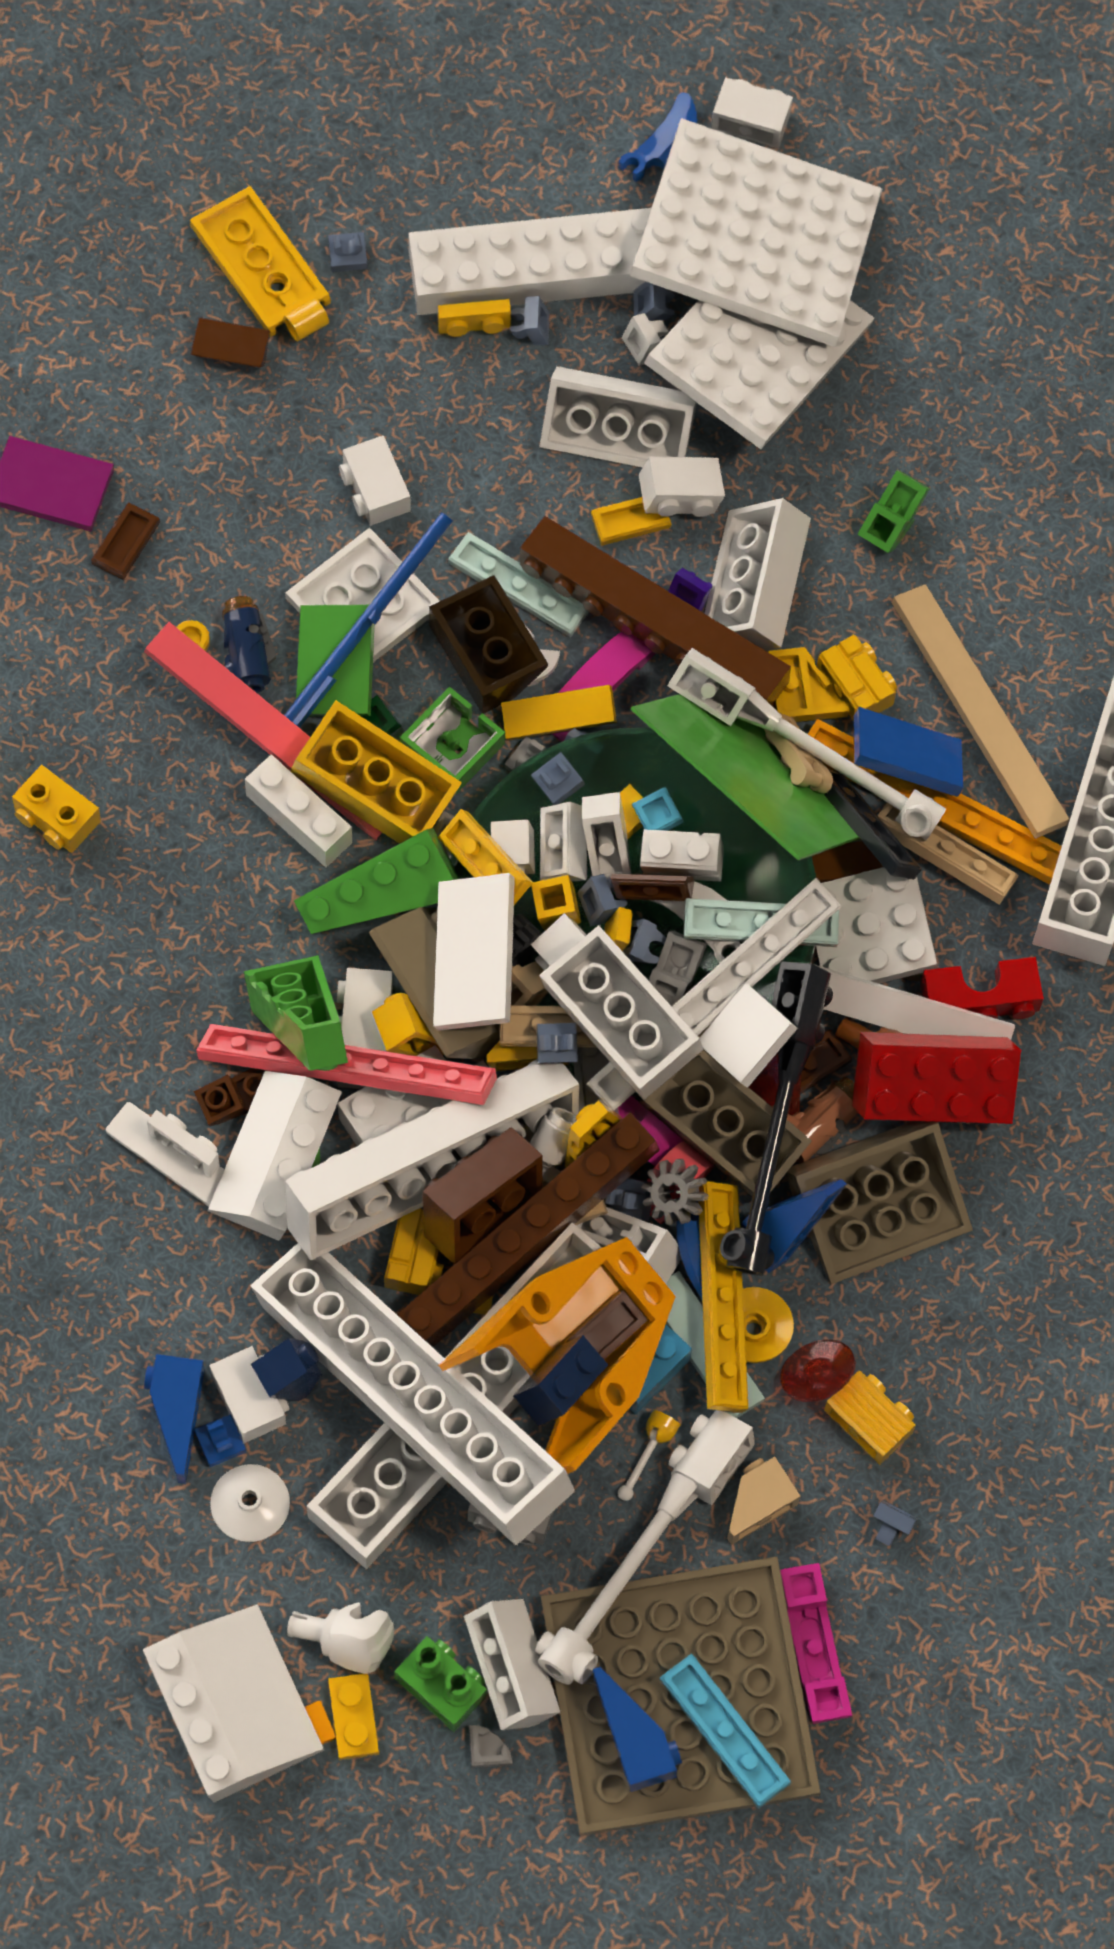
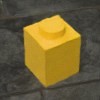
[531,875,581,931]

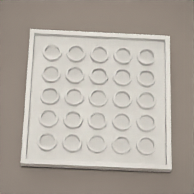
[629,118,882,347]

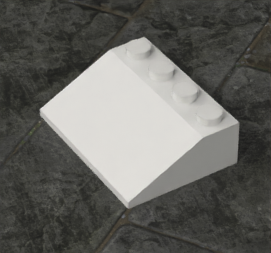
[143,1604,324,1803]

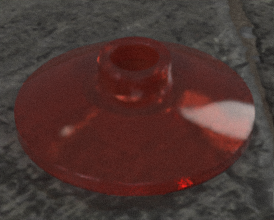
[780,1339,856,1402]

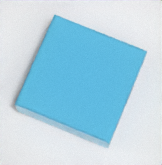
[632,787,684,831]

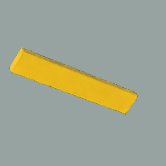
[698,1181,748,1413]

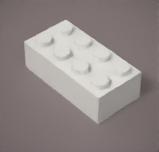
[539,925,703,1100]

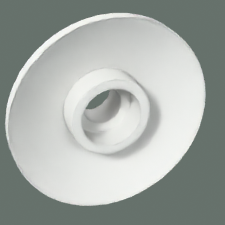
[210,1464,290,1542]

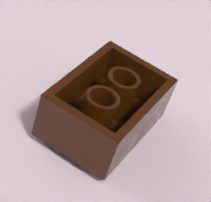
[422,1127,543,1264]

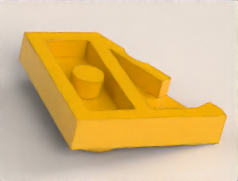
[768,647,849,722]

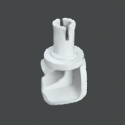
[287,1603,394,1674]

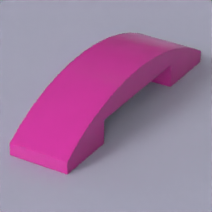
[553,632,656,743]
[780,1563,852,1724]

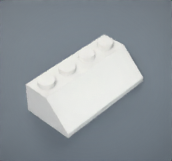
[539,366,697,468]
[705,498,811,651]
[208,1071,342,1241]

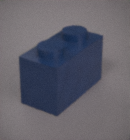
[513,1335,608,1426]

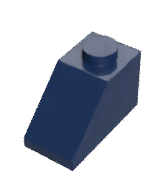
[251,1338,322,1401]

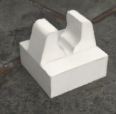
[622,313,669,366]

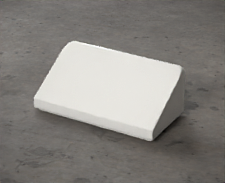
[540,802,587,881]

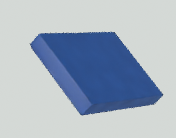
[854,707,963,797]

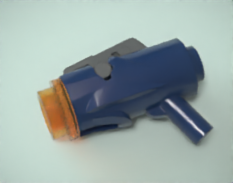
[222,596,276,693]

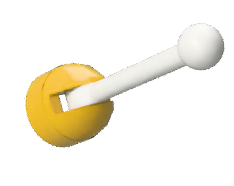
[618,1410,681,1501]

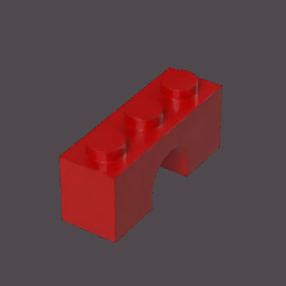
[920,957,1044,1019]

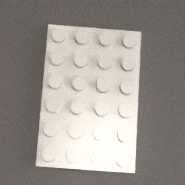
[644,300,875,449]

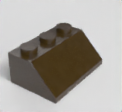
[429,575,548,714]

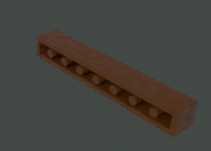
[520,516,791,706]
[397,1112,660,1347]

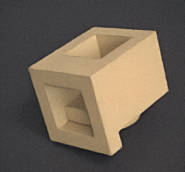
[511,961,548,1006]

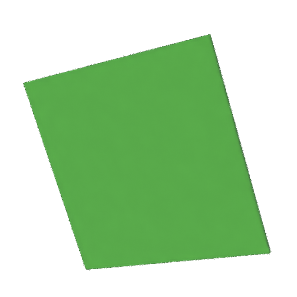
[630,694,860,860]

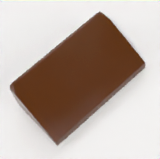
[191,317,270,368]
[610,874,694,901]

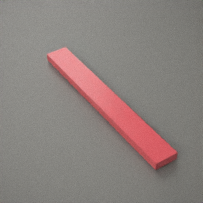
[144,622,382,840]
[196,1024,497,1105]

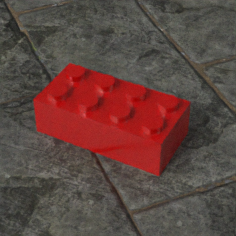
[852,1032,1021,1124]

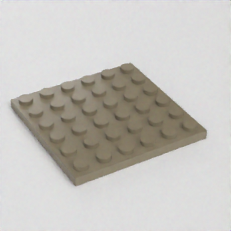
[541,1557,821,1836]

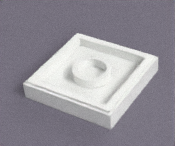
[700,983,798,1088]

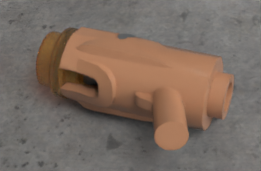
[771,1077,858,1163]

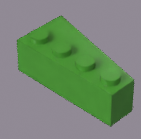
[294,828,460,934]
[244,955,348,1071]

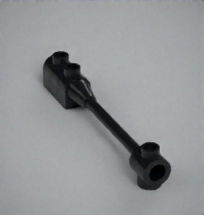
[720,962,833,1276]

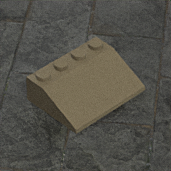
[785,1121,973,1284]

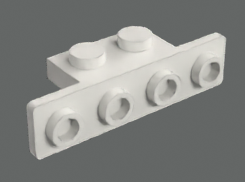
[106,1102,224,1207]

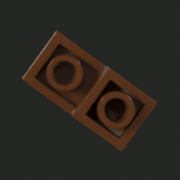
[194,1068,273,1126]

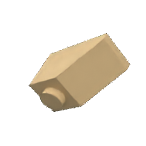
[727,1457,800,1545]

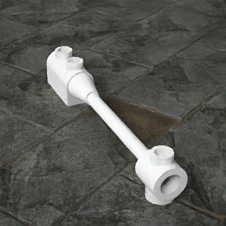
[667,648,946,841]
[536,1410,755,1685]

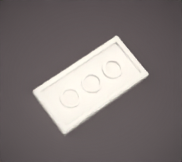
[433,873,515,1031]

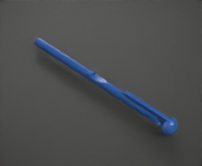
[284,512,453,728]

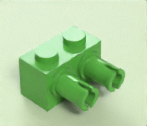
[394,1636,487,1732]

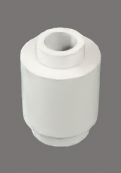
[530,1107,577,1167]

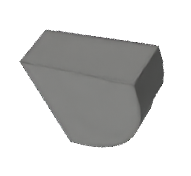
[470,1725,512,1768]

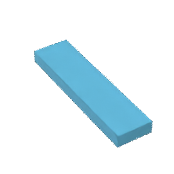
[660,1653,791,1808]

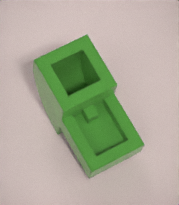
[857,470,930,553]

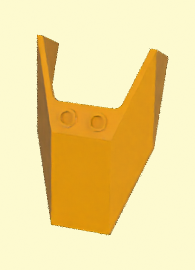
[438,1237,676,1474]

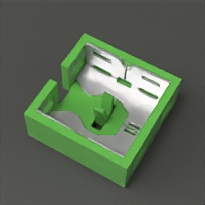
[400,687,505,795]

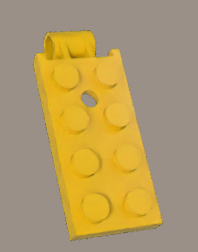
[190,186,331,341]

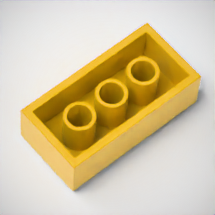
[290,700,462,844]

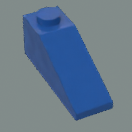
[741,1179,847,1273]
[144,1354,205,1484]
[593,1667,682,1792]

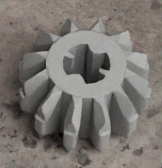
[641,1159,709,1225]

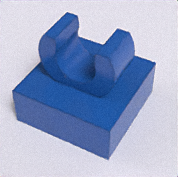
[194,1414,246,1467]

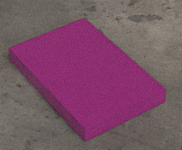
[0,436,114,532]

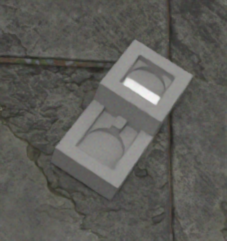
[649,930,707,1007]

